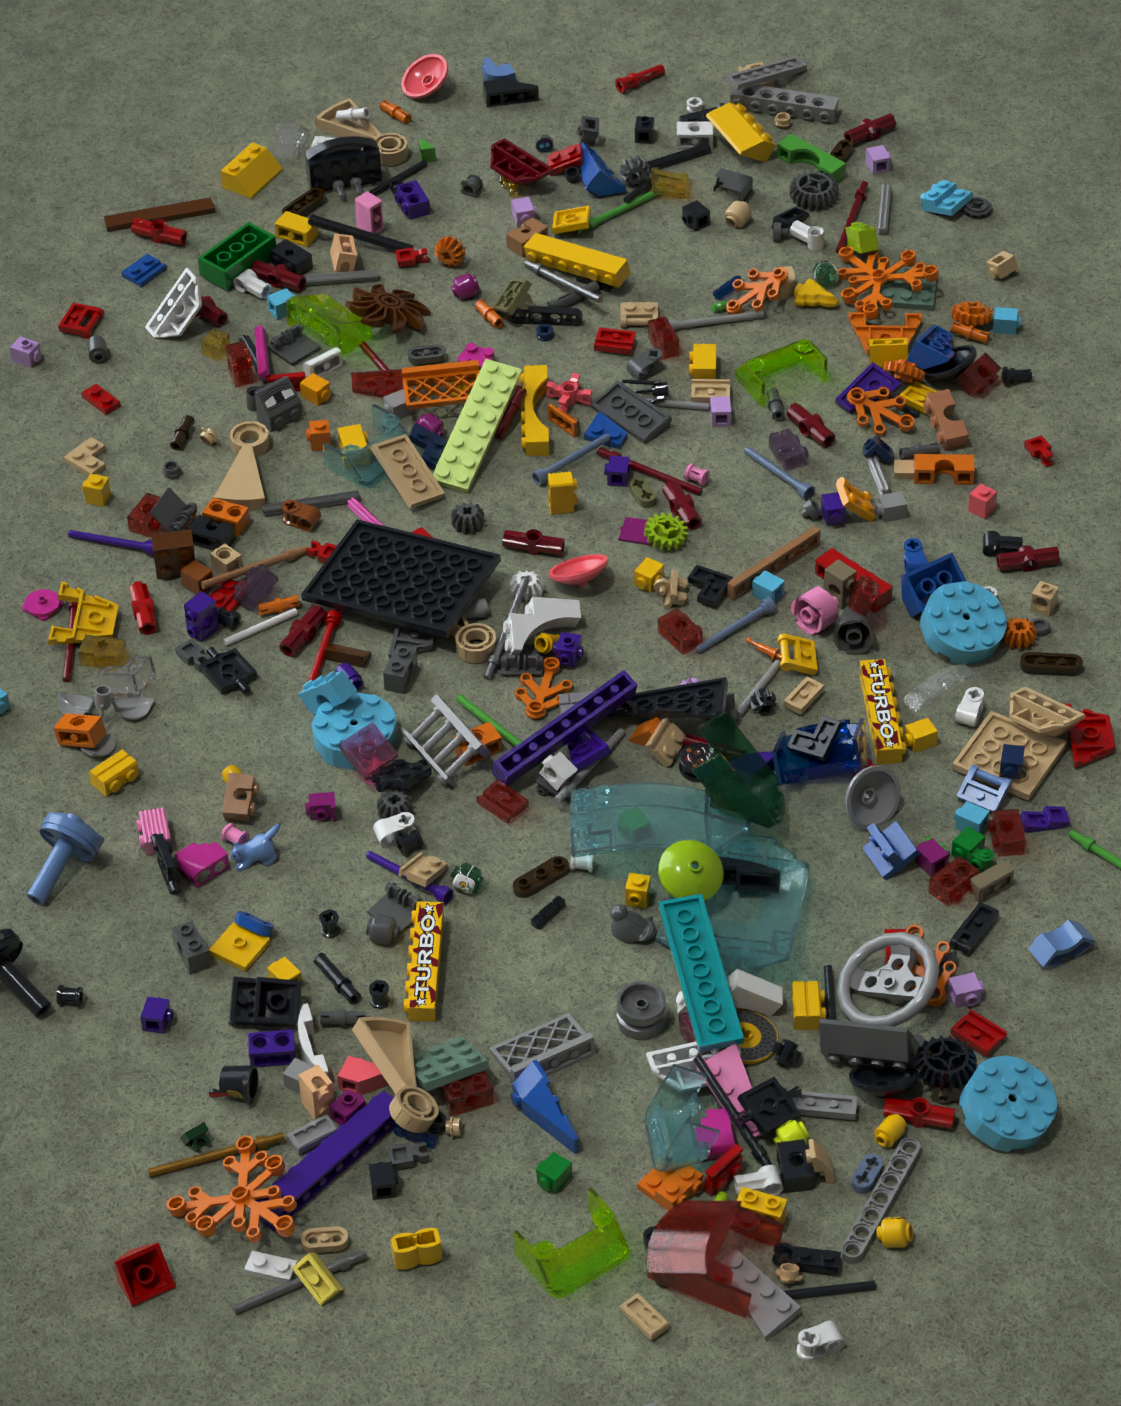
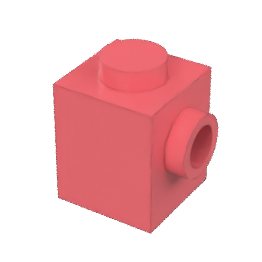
[968,484,997,519]

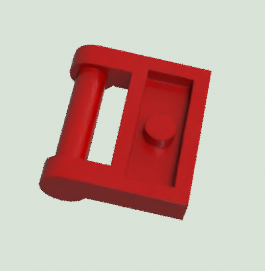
[58,302,105,339]

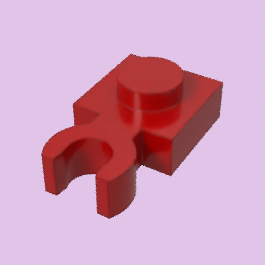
[306,541,337,563]

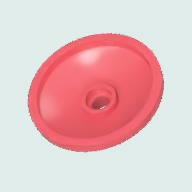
[401,54,449,99]
[549,554,608,587]

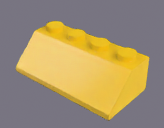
[706,102,776,162]

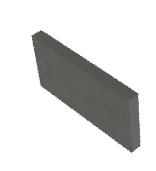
[590,380,672,444]

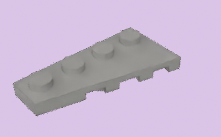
[719,1249,802,1341]

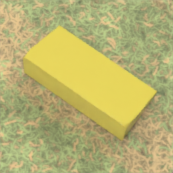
[292,1252,343,1306]

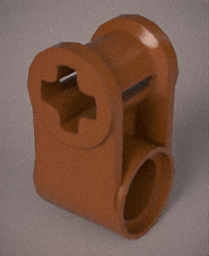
[282,500,321,532]

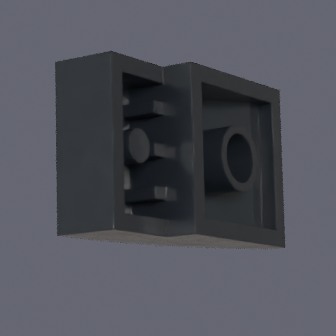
[228,977,302,1027]

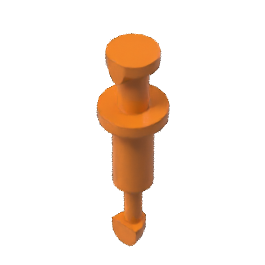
[746,637,782,661]

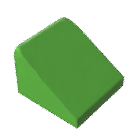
[419,138,436,163]

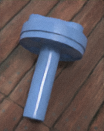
[27,812,105,905]

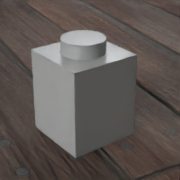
[382,389,414,421]
[875,491,907,522]
[283,1058,316,1094]

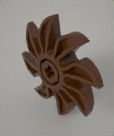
[345,284,431,333]

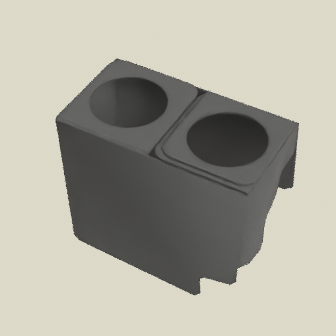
[713,168,753,205]

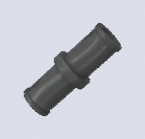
[766,388,784,421]
[899,442,940,460]
[320,1009,366,1027]

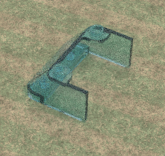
[323,404,416,489]
[644,1064,720,1173]

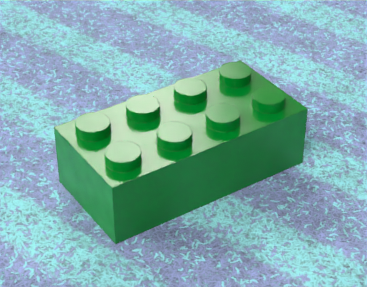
[198,222,276,290]

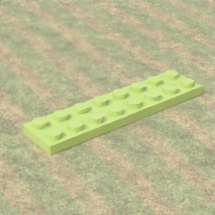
[433,359,522,493]

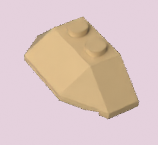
[1010,687,1085,737]

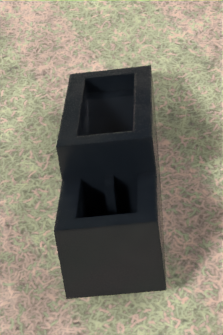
[719,857,781,892]

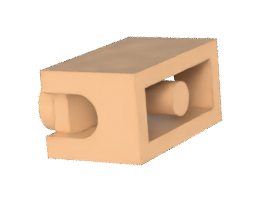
[330,233,358,272]
[298,1065,334,1120]

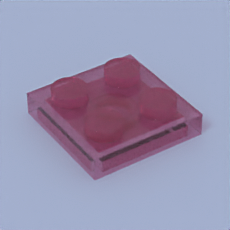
[338,722,398,779]

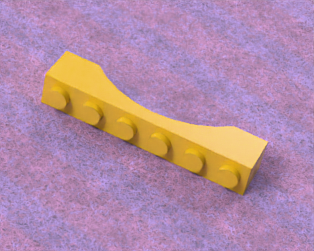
[520,365,549,456]

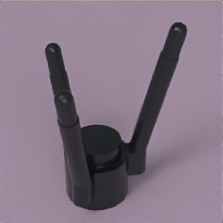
[622,379,669,404]

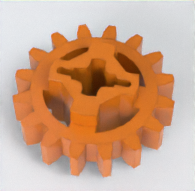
[951,301,993,326]
[883,359,925,384]

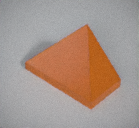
[548,404,578,438]

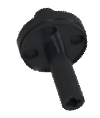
[0,929,51,1017]

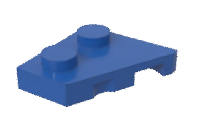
[584,412,627,450]

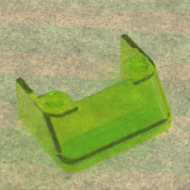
[735,339,828,407]
[514,1187,629,1298]

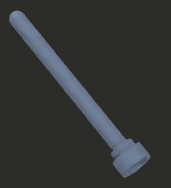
[531,434,611,486]
[744,447,815,500]
[695,597,777,653]

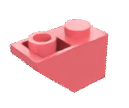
[338,1056,389,1095]

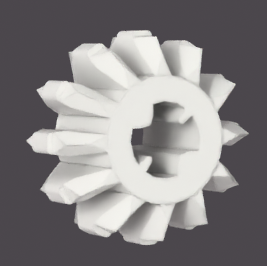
[510,570,544,603]

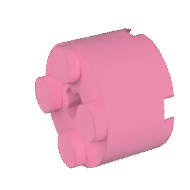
[791,586,839,634]

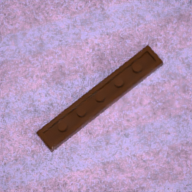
[104,197,215,232]

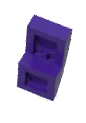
[1020,806,1070,833]

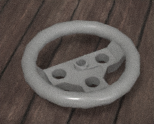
[836,932,939,1027]

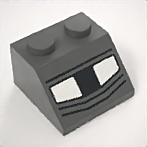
[255,376,302,432]

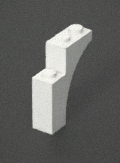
[503,597,581,659]
[676,969,783,1016]

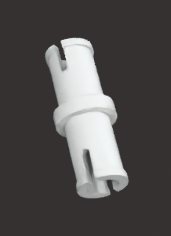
[336,107,371,122]

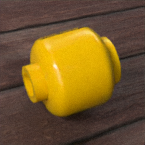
[877,1217,913,1248]

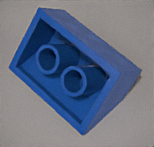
[901,553,966,618]

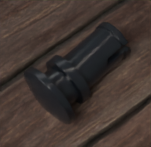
[1001,366,1032,385]

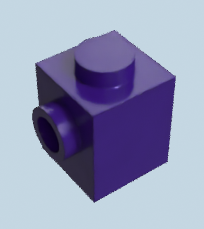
[604,456,630,487]
[821,492,846,525]
[140,996,174,1034]

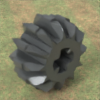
[619,155,650,187]
[451,502,484,534]
[377,789,413,821]

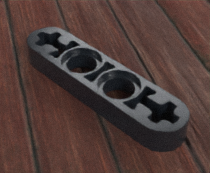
[509,306,583,326]

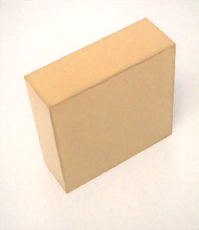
[894,460,914,478]

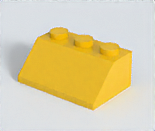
[221,142,283,199]

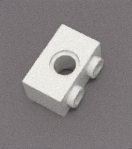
[677,122,713,149]

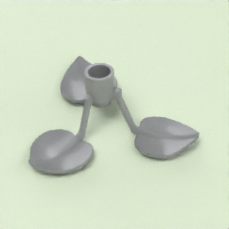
[58,685,154,757]

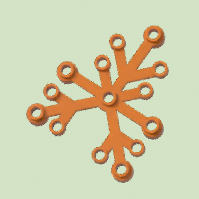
[838,246,939,320]
[167,1135,297,1243]

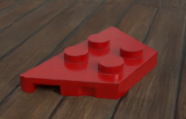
[1065,703,1115,768]

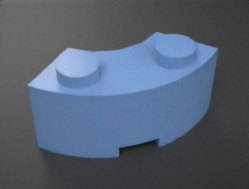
[1028,920,1096,968]

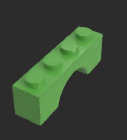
[777,134,846,183]

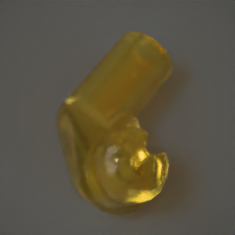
[499,176,518,197]

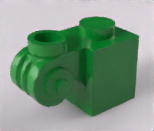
[951,826,994,872]

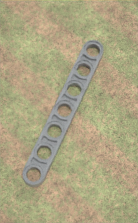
[842,1138,920,1264]

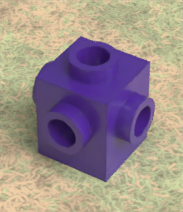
[553,632,584,667]

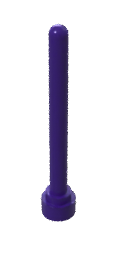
[67,530,154,556]
[366,851,454,905]

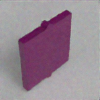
[618,517,653,546]

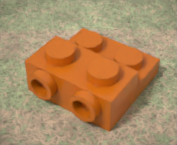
[637,1155,704,1214]

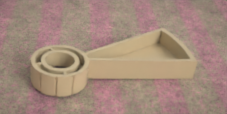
[315,98,408,166]
[214,421,270,511]
[450,615,497,663]
[352,1017,439,1133]

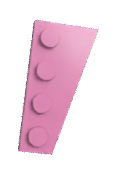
[697,1044,762,1144]

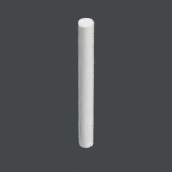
[223,608,298,647]

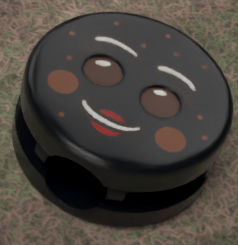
[679,743,718,782]

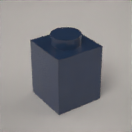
[999,744,1025,780]

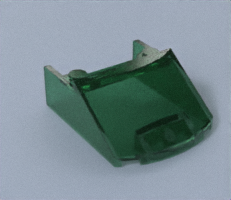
[693,712,785,828]

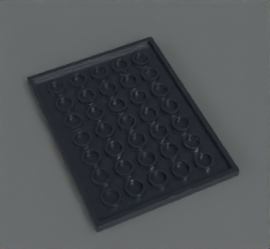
[301,519,501,638]

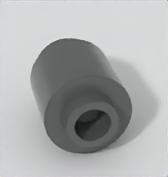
[87,335,108,362]

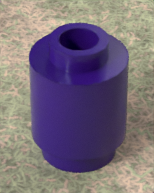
[334,663,363,692]

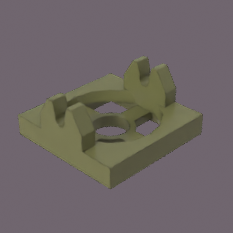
[493,278,533,315]

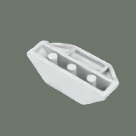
[145,267,202,338]
[646,1042,741,1092]

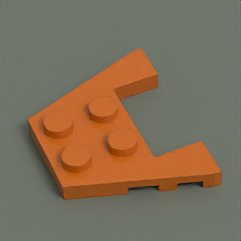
[848,312,922,355]

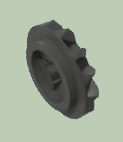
[962,197,992,219]

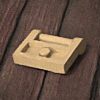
[620,302,658,328]

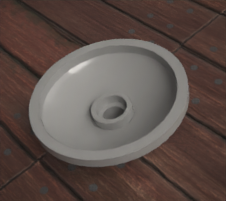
[845,766,900,830]

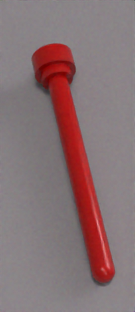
[308,610,342,681]

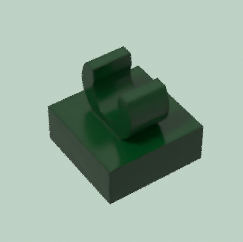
[180,1122,210,1152]

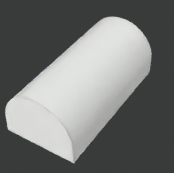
[303,347,343,377]

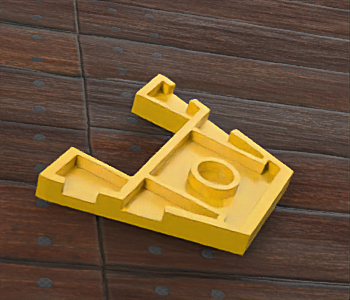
[48,581,119,645]

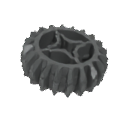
[790,171,839,211]

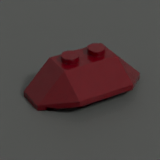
[490,138,554,186]

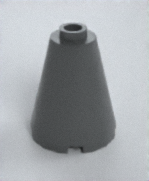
[833,603,875,655]

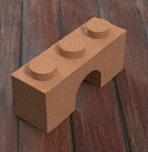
[923,389,969,450]

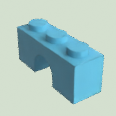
[298,670,357,714]

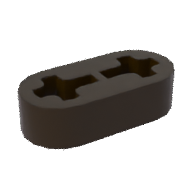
[830,139,853,163]

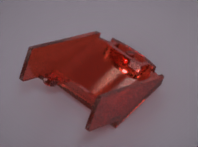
[646,1200,785,1318]

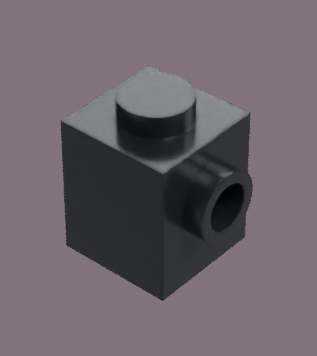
[635,116,655,144]
[682,200,710,232]
[368,1161,399,1200]

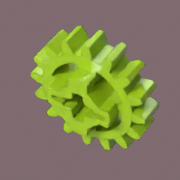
[644,512,688,551]

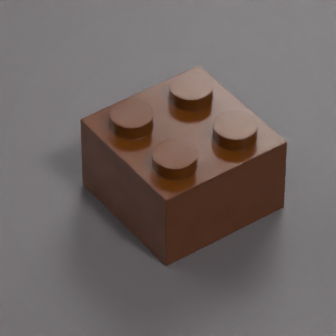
[151,530,195,580]

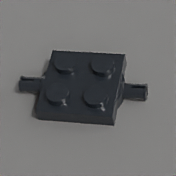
[200,647,257,694]
[372,759,432,793]
[150,833,180,895]
[736,1076,802,1136]

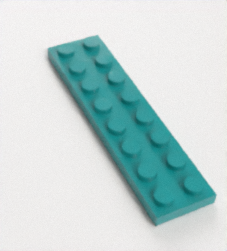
[658,893,744,1052]

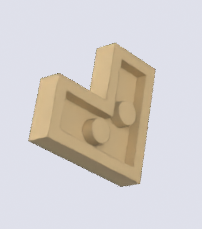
[64,437,106,477]

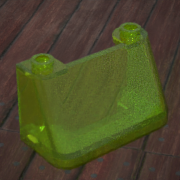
[286,293,372,356]

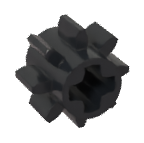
[750,688,777,714]
[772,1038,801,1066]

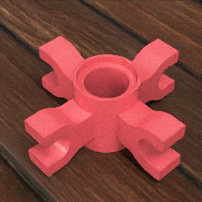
[546,373,592,412]

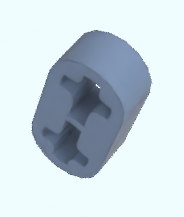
[851,1154,883,1194]

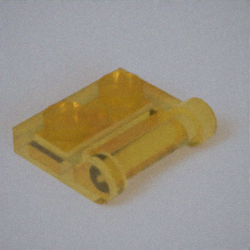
[651,167,690,199]

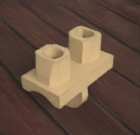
[654,569,687,609]

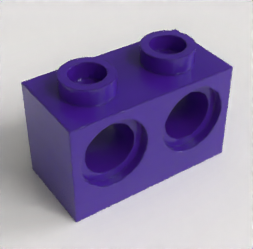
[394,180,430,220]
[248,1030,296,1068]

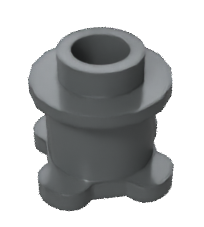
[461,174,483,198]

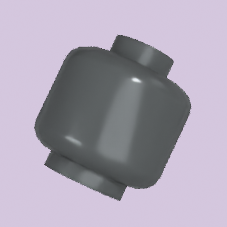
[366,914,400,945]

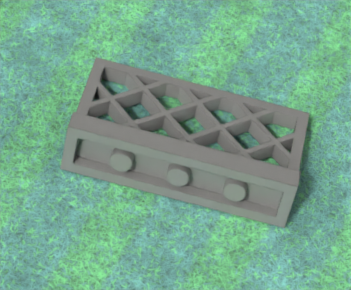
[489,1013,596,1084]

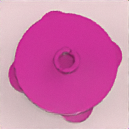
[458,343,494,370]
[22,589,63,621]

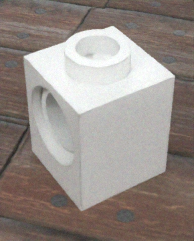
[539,752,578,791]

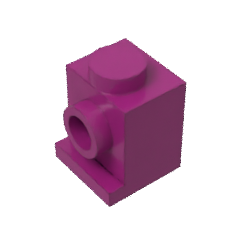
[305,792,337,822]

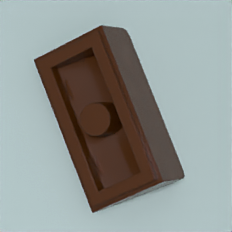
[325,644,371,668]

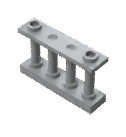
[400,694,491,788]

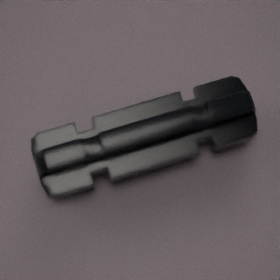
[531,895,566,929]

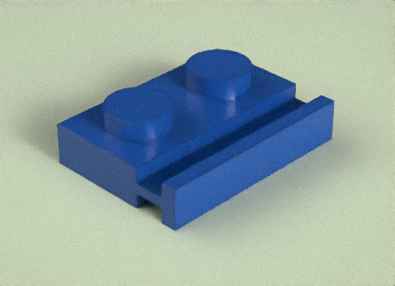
[121,254,167,287]

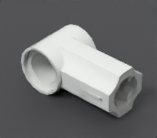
[790,220,824,251]
[233,269,272,299]
[734,1165,783,1196]

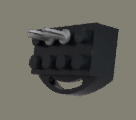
[305,136,382,198]

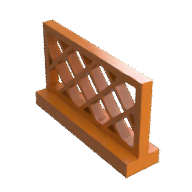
[401,360,479,410]

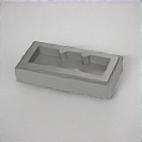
[287,1114,337,1154]

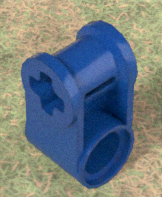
[903,538,927,573]

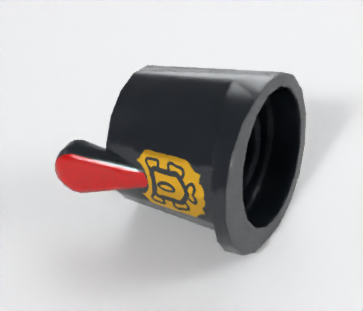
[209,1065,259,1105]

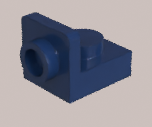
[863,435,894,463]

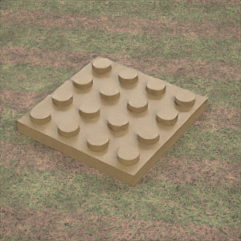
[952,711,1067,801]

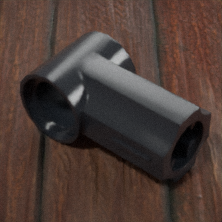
[983,531,1023,557]

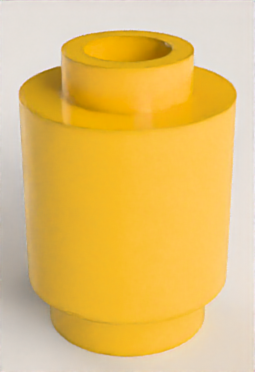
[874,1114,907,1148]

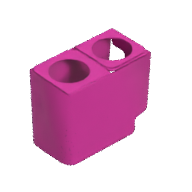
[174,842,229,888]
[695,1109,735,1161]

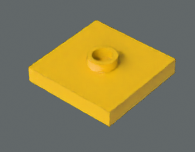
[552,205,591,234]
[209,922,271,972]

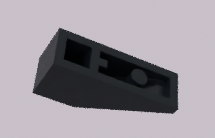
[483,79,539,107]

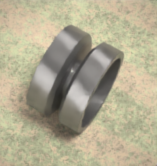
[617,981,666,1040]

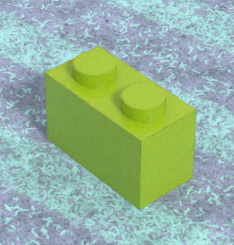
[846,222,879,253]

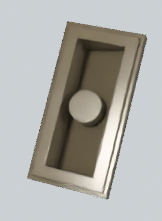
[971,861,1014,903]

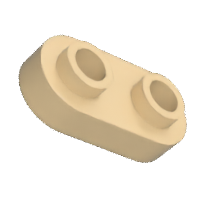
[301,1226,349,1253]

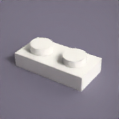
[244,1251,297,1283]

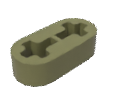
[629,477,656,508]

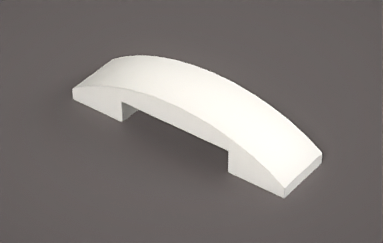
[298,1003,329,1077]

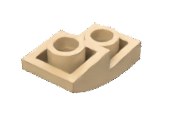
[805,1139,836,1184]

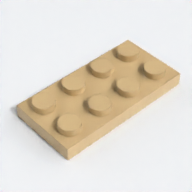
[371,434,445,509]

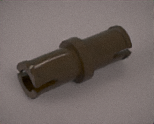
[170,415,195,451]

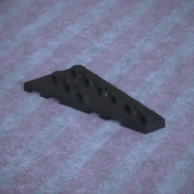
[606,677,728,718]

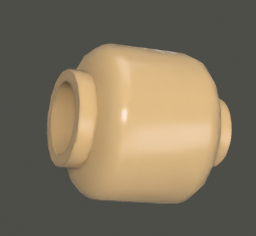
[725,201,752,228]

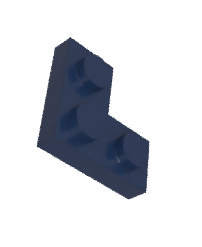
[408,423,448,470]

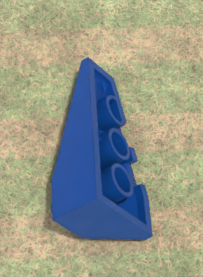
[581,142,627,196]
[906,324,954,369]
[511,1059,579,1154]

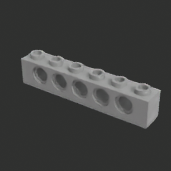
[730,85,839,124]

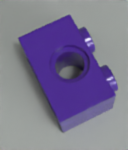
[184,591,219,642]

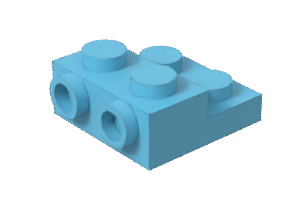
[920,180,973,216]

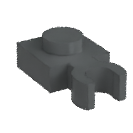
[175,639,210,671]
[387,1142,430,1170]

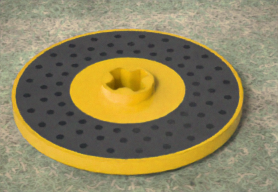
[736,1009,778,1064]

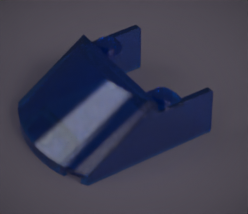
[772,718,868,786]

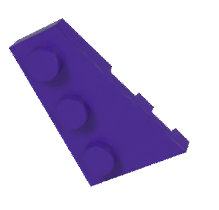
[835,362,902,414]
[567,729,611,772]

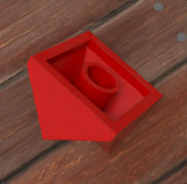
[114,1242,176,1306]

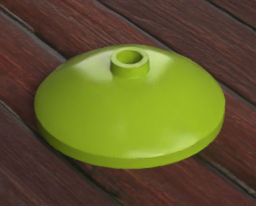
[658,840,724,902]

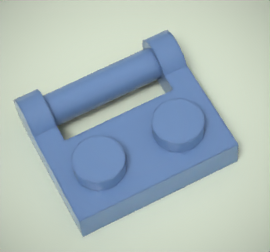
[956,764,1012,815]

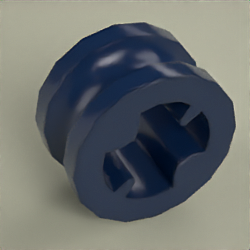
[536,324,553,342]

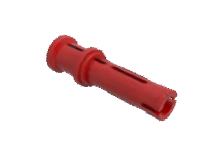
[615,64,665,93]

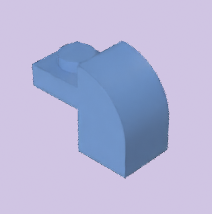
[481,57,516,82]

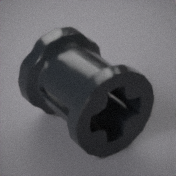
[217,606,241,630]
[395,829,424,855]
[319,910,340,938]
[369,980,390,1009]
[56,984,83,1006]

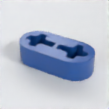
[234,911,275,937]

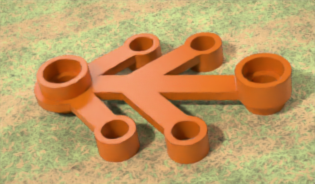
[726,267,789,315]
[847,387,915,436]
[515,657,573,719]
[896,924,958,1007]

